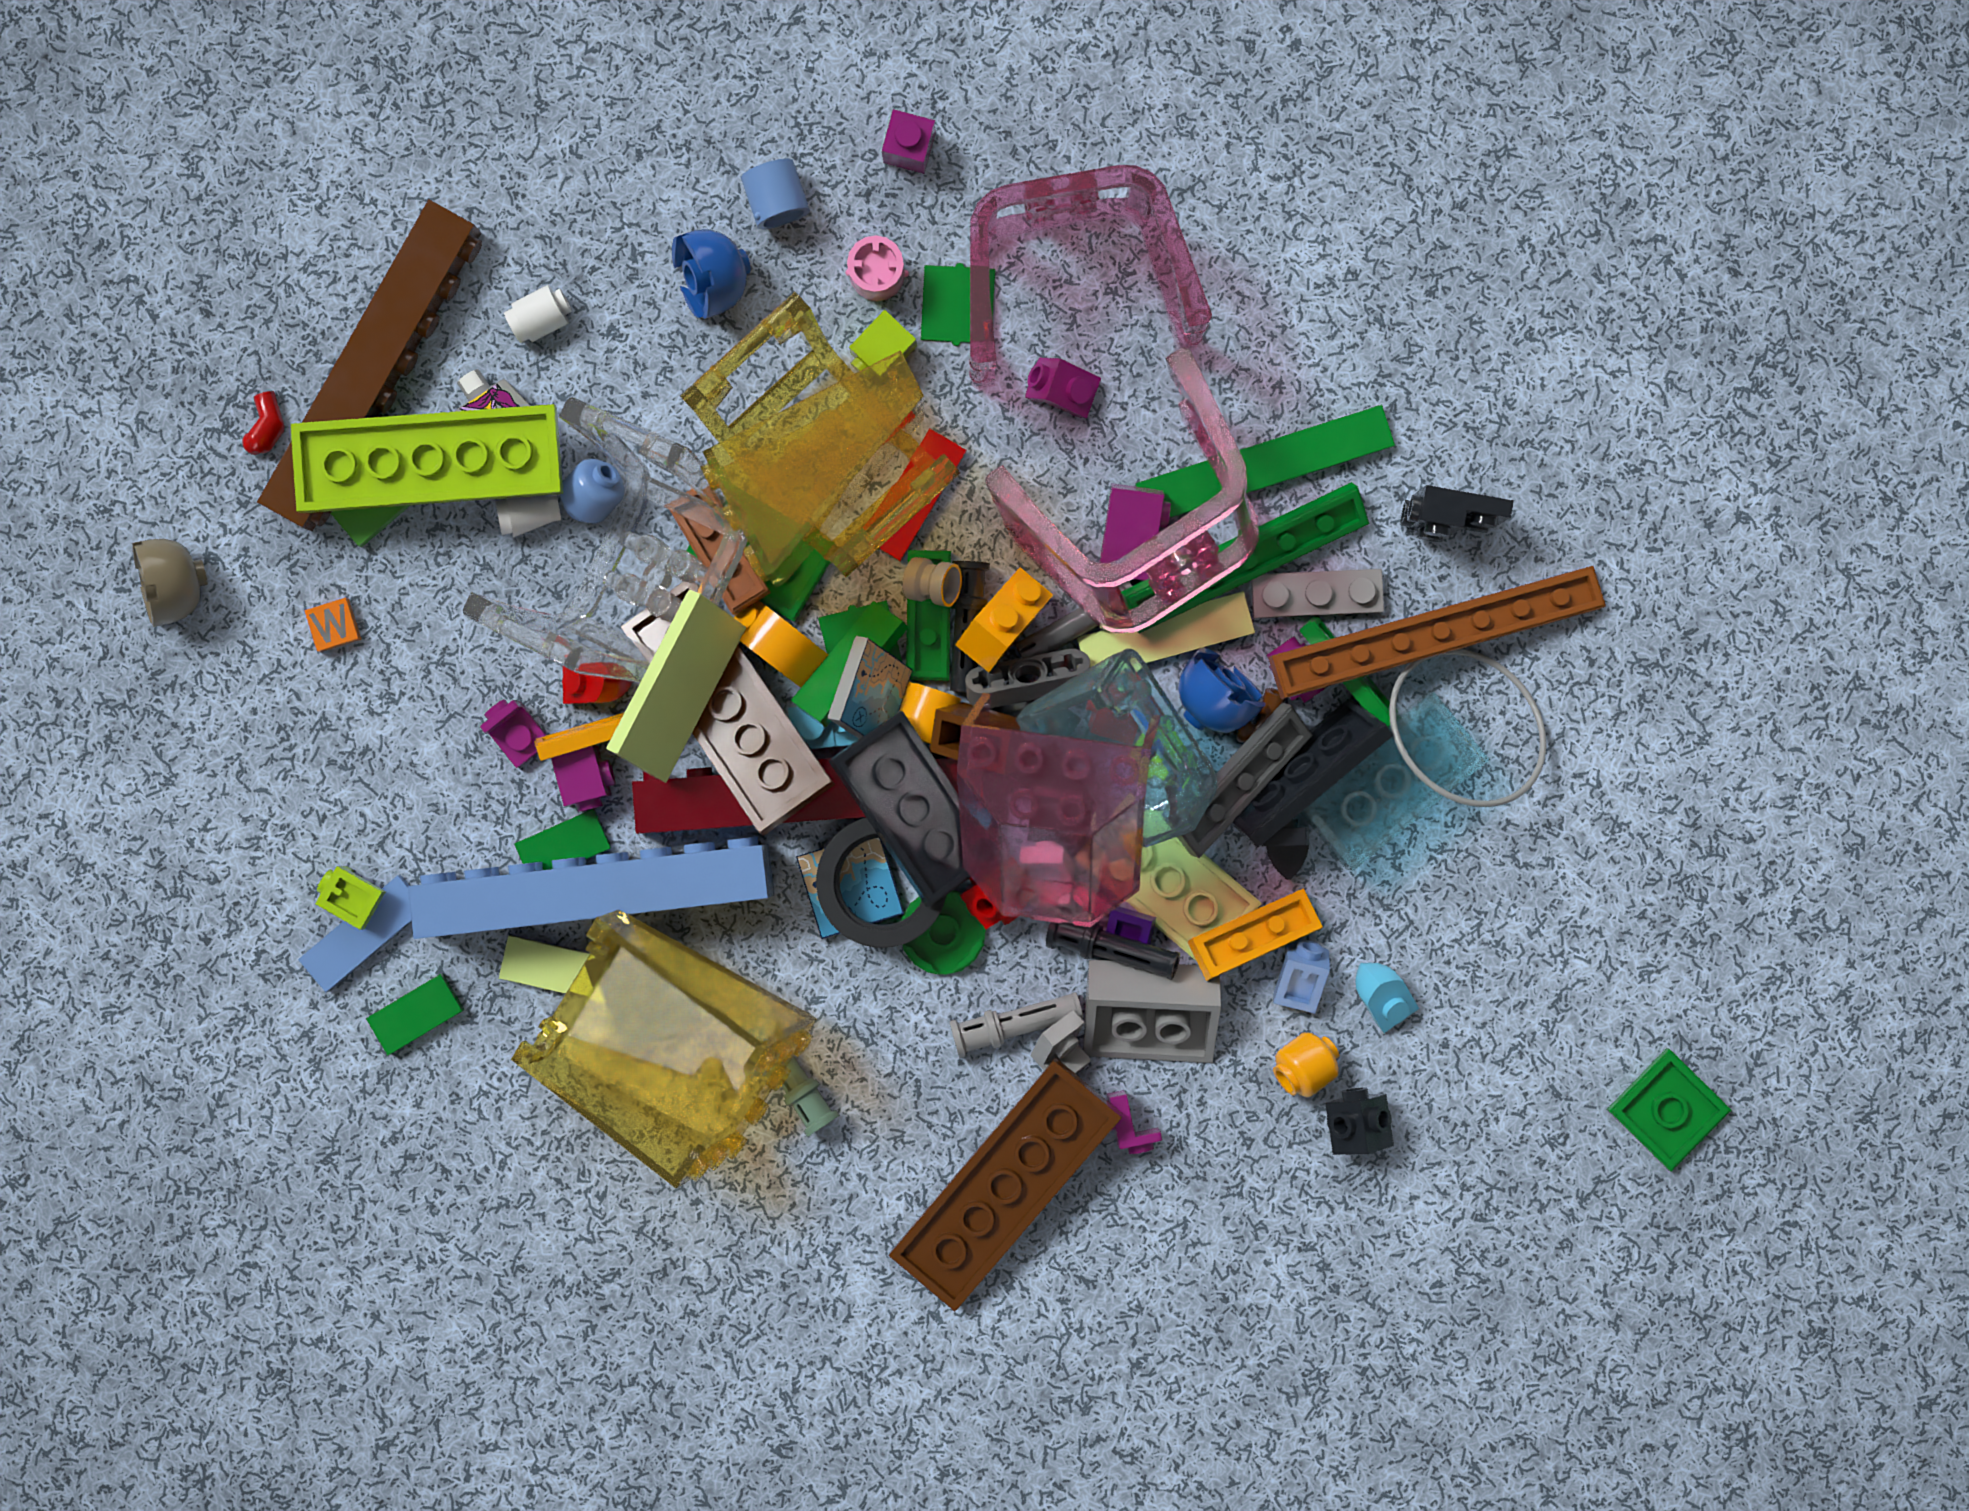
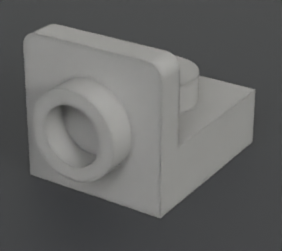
[1030,1010,1090,1074]

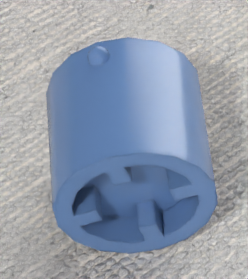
[741,158,810,230]

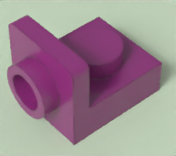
[480,699,547,768]

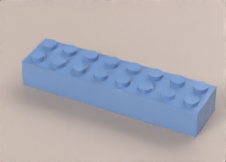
[408,837,774,939]

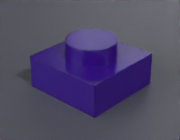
[1106,905,1157,944]

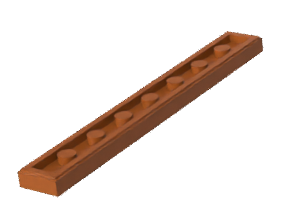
[1268,566,1606,700]

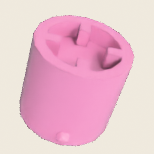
[845,235,909,301]

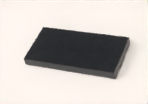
[1231,699,1393,848]
[828,711,999,907]

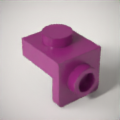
[1025,357,1101,418]
[1107,1090,1162,1154]

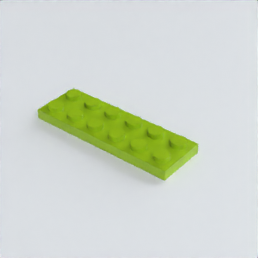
[290,404,563,513]

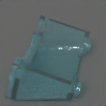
[1016,649,1217,860]

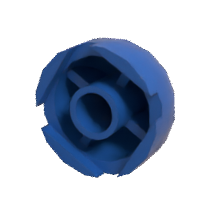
[672,229,751,319]
[1178,648,1265,733]

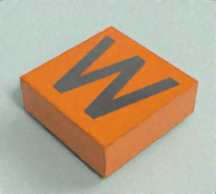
[304,597,362,652]

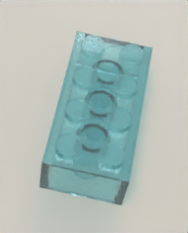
[1300,692,1489,871]

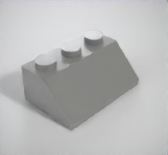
[1083,960,1221,1063]

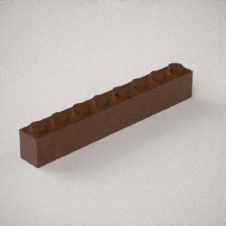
[257,199,482,532]

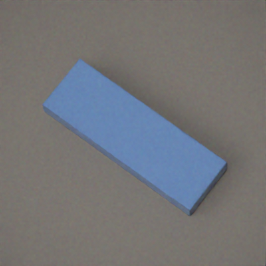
[298,875,412,993]

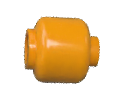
[1273,1032,1340,1097]

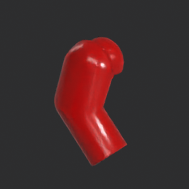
[242,391,285,455]

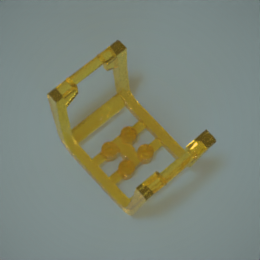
[680,291,961,578]

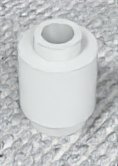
[504,285,572,343]

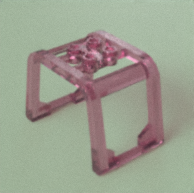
[969,165,1212,389]
[985,348,1259,634]

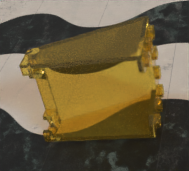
[700,350,924,588]
[511,909,817,1189]

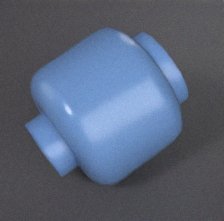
[560,459,625,524]

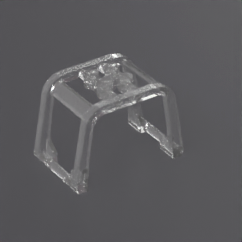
[463,397,749,682]

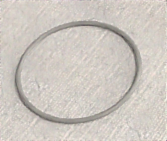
[1389,649,1546,807]

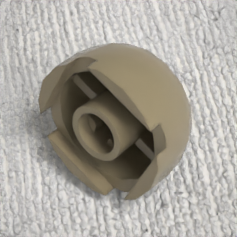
[132,539,208,627]

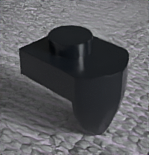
[1262,819,1309,880]

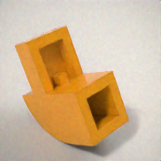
[734,601,828,688]

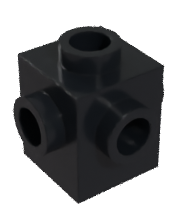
[1325,1087,1394,1155]

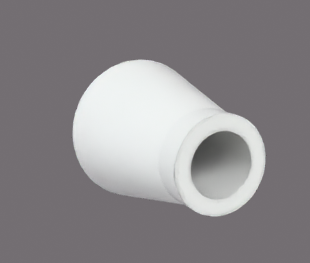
[495,495,561,538]

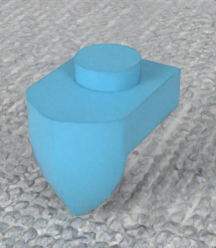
[1355,962,1419,1033]

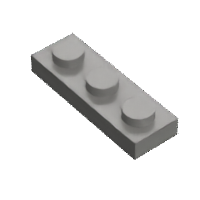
[1251,569,1384,619]

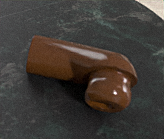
[1236,688,1285,743]

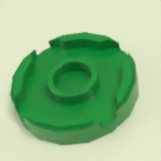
[901,890,986,975]

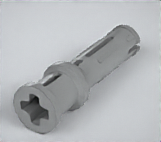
[949,992,1083,1059]

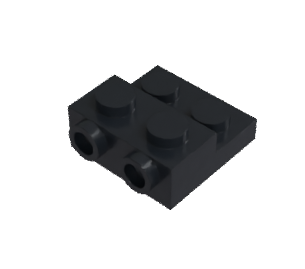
[1400,485,1514,542]

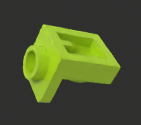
[315,866,386,930]

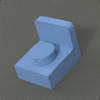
[1273,940,1330,1014]

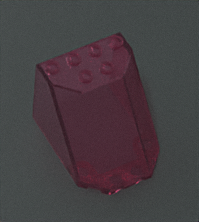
[957,693,1161,927]

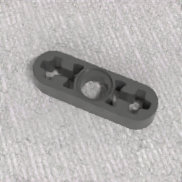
[965,649,1091,709]

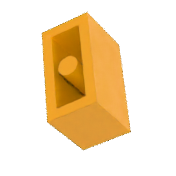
[955,567,1053,673]

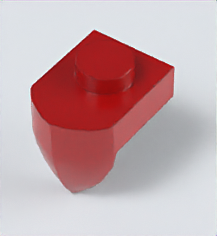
[562,659,633,704]

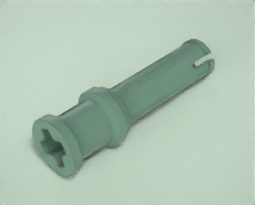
[741,1009,840,1137]

